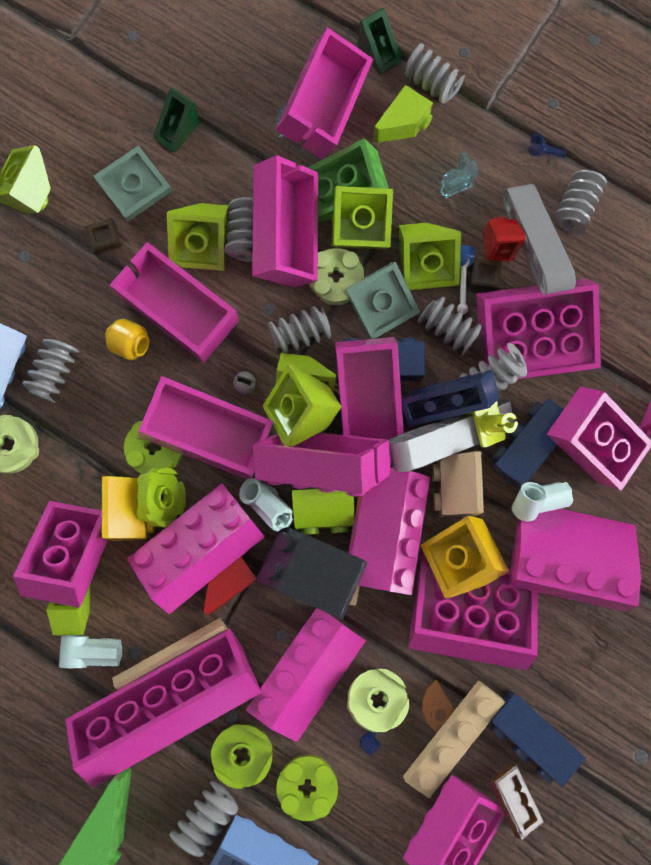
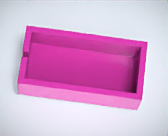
[276,27,373,160]
[252,155,318,288]
[110,242,239,364]
[335,337,404,462]
[138,376,273,480]
[253,433,391,496]
[127,483,265,614]

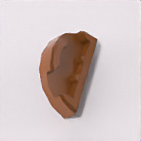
[422,679,455,733]

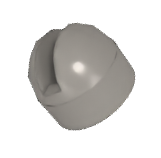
[233,371,256,395]

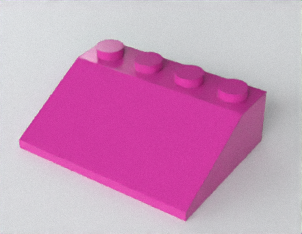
[476,279,601,379]
[508,509,641,612]
[408,553,538,671]

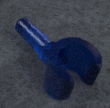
[529,134,566,158]
[359,731,381,755]

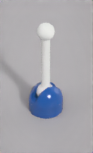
[457,245,475,314]

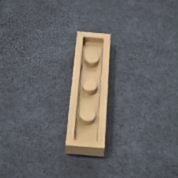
[112,618,228,690]
[403,680,505,798]

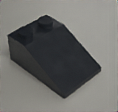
[256,527,368,620]

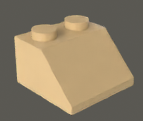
[432,451,484,517]

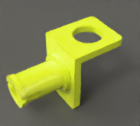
[466,401,518,447]

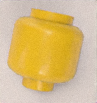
[105,319,150,360]

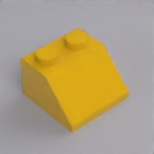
[102,476,155,541]
[420,516,510,599]

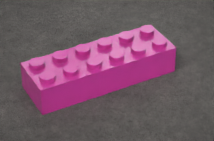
[65,628,261,788]

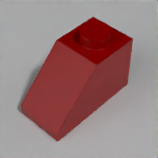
[483,217,526,262]
[204,556,257,615]

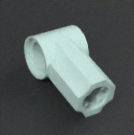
[239,478,293,531]
[512,482,574,522]
[59,635,122,668]

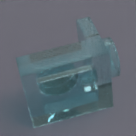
[439,151,478,199]

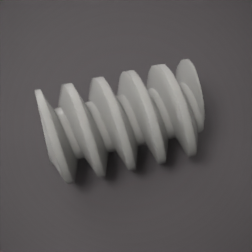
[405,43,465,104]
[554,170,607,235]
[224,197,253,262]
[417,297,482,356]
[268,306,331,354]
[22,339,79,404]
[460,343,527,392]
[169,781,238,857]

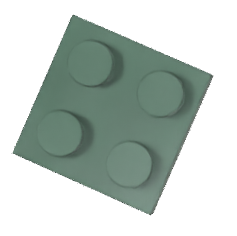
[93,145,172,222]
[344,262,420,339]

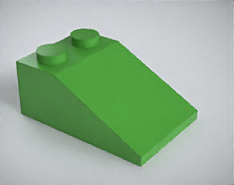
[307,138,389,223]
[59,767,132,865]

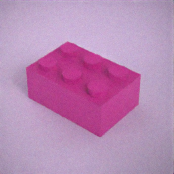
[547,387,651,491]
[13,501,108,608]

